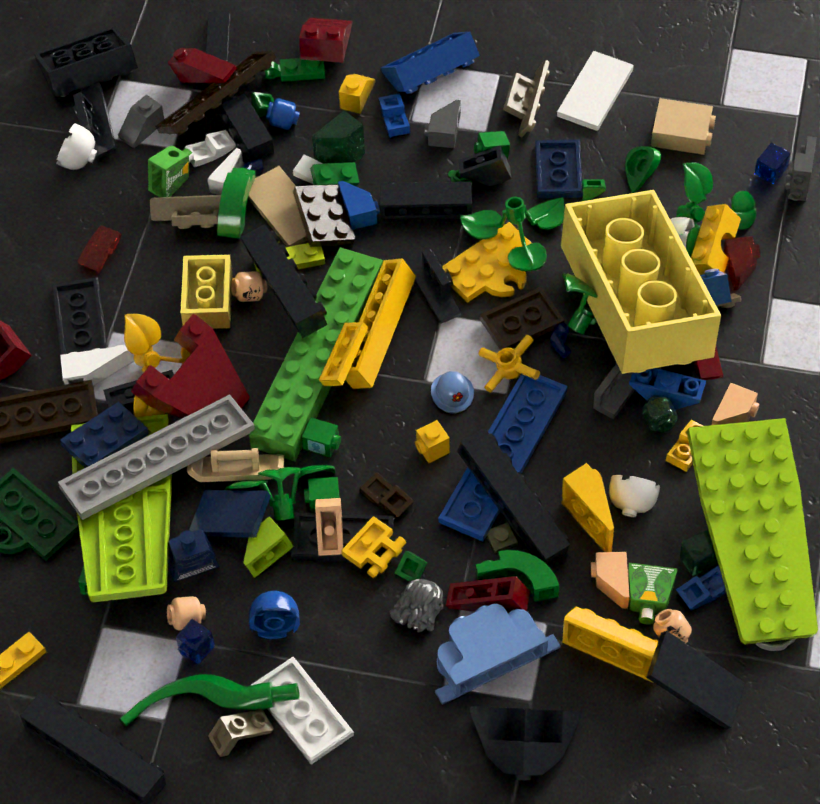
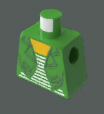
[148,146,194,197]
[628,563,677,624]

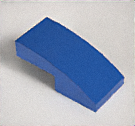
[378,94,410,137]
[676,565,726,610]

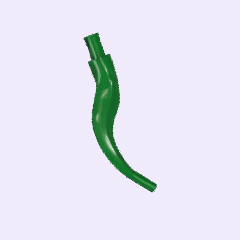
[119,674,300,727]

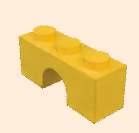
[691,204,741,275]

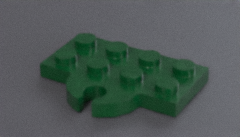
[0,468,79,561]

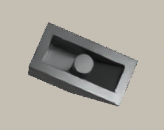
[118,94,164,148]
[424,100,461,148]

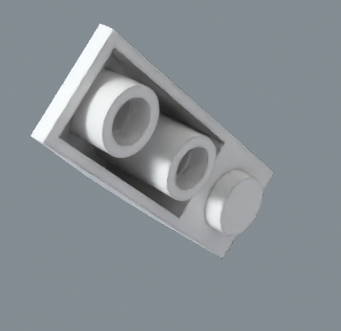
[60,345,134,386]

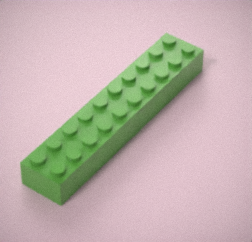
[249,247,383,462]

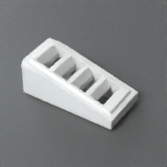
[207,148,243,195]

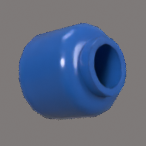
[266,98,300,130]

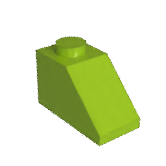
[243,516,294,578]

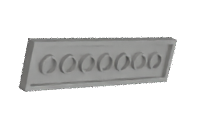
[58,395,255,520]

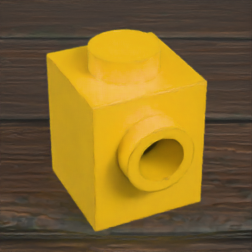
[415,420,450,463]

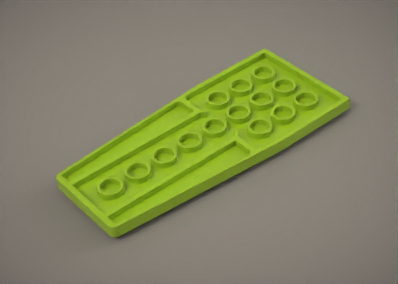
[71,414,172,602]
[687,418,818,644]

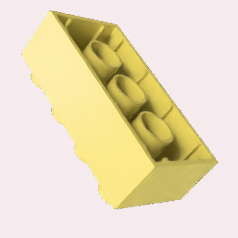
[561,190,721,374]

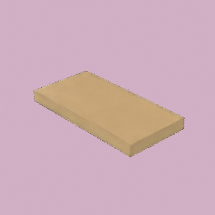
[248,166,308,247]

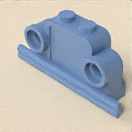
[435,604,561,705]

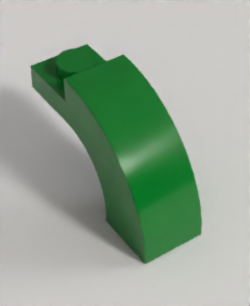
[217,168,256,239]
[476,550,559,602]

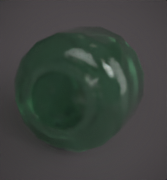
[642,396,678,433]

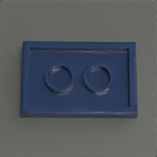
[535,140,583,198]
[189,490,271,538]

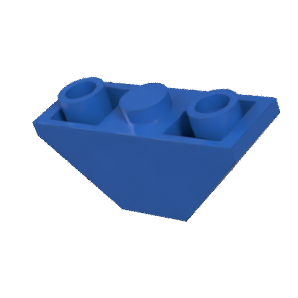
[629,368,706,410]

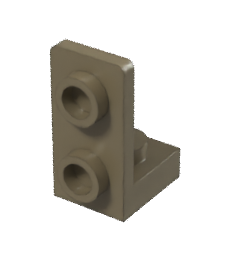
[208,709,273,757]

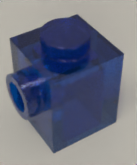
[755,143,791,184]
[176,619,215,665]

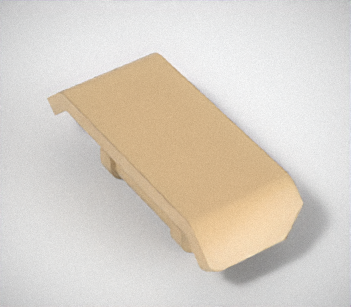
[187,448,284,482]

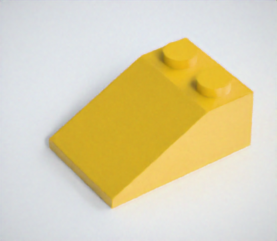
[561,463,614,552]

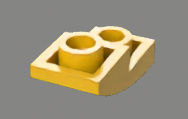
[665,420,703,472]

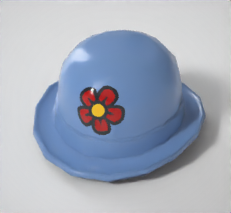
[431,371,474,413]

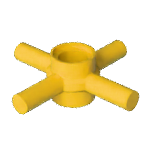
[478,335,540,393]

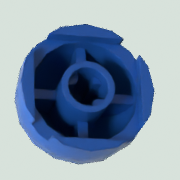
[249,591,300,639]

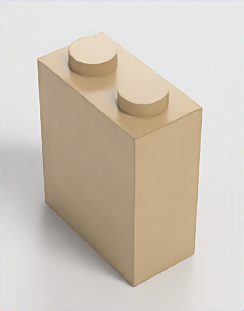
[651,98,716,155]

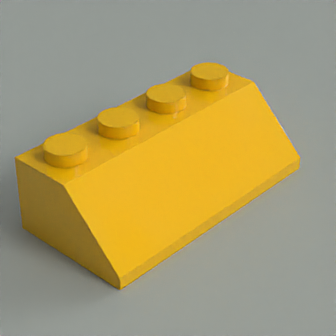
[562,606,659,683]

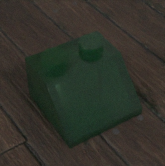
[312,111,365,164]

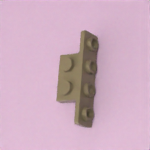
[503,60,550,138]
[150,195,221,229]

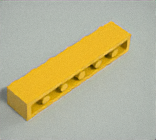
[345,258,416,389]

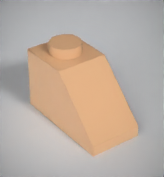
[712,383,759,425]
[315,498,343,556]
[591,552,629,609]

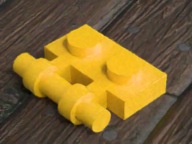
[341,516,407,578]

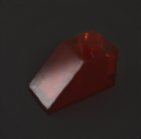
[723,236,760,290]

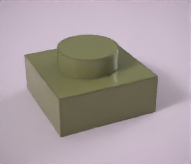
[486,522,518,553]

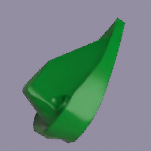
[625,146,661,193]

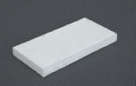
[557,51,633,131]
[251,657,354,764]

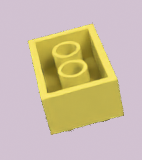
[181,255,232,329]

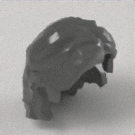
[389,579,443,633]

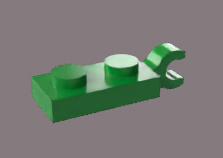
[265,58,325,82]

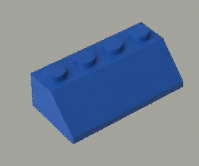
[380,32,480,94]

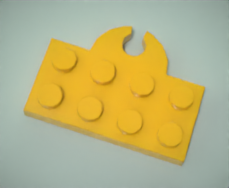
[443,222,531,303]

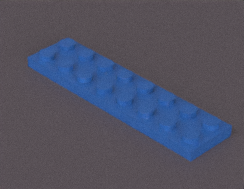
[438,374,568,542]

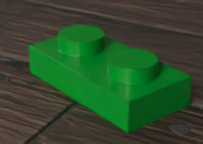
[310,162,359,187]

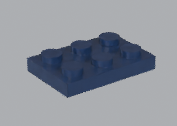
[60,402,149,468]

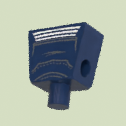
[168,530,219,582]

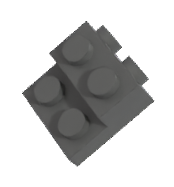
[785,136,817,201]

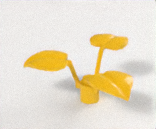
[124,314,191,418]

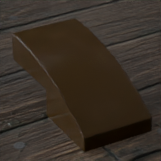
[359,472,414,519]

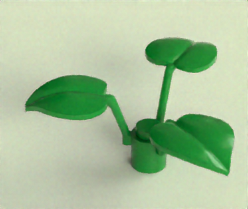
[676,163,757,258]
[460,197,564,271]
[562,273,598,334]
[225,465,336,520]

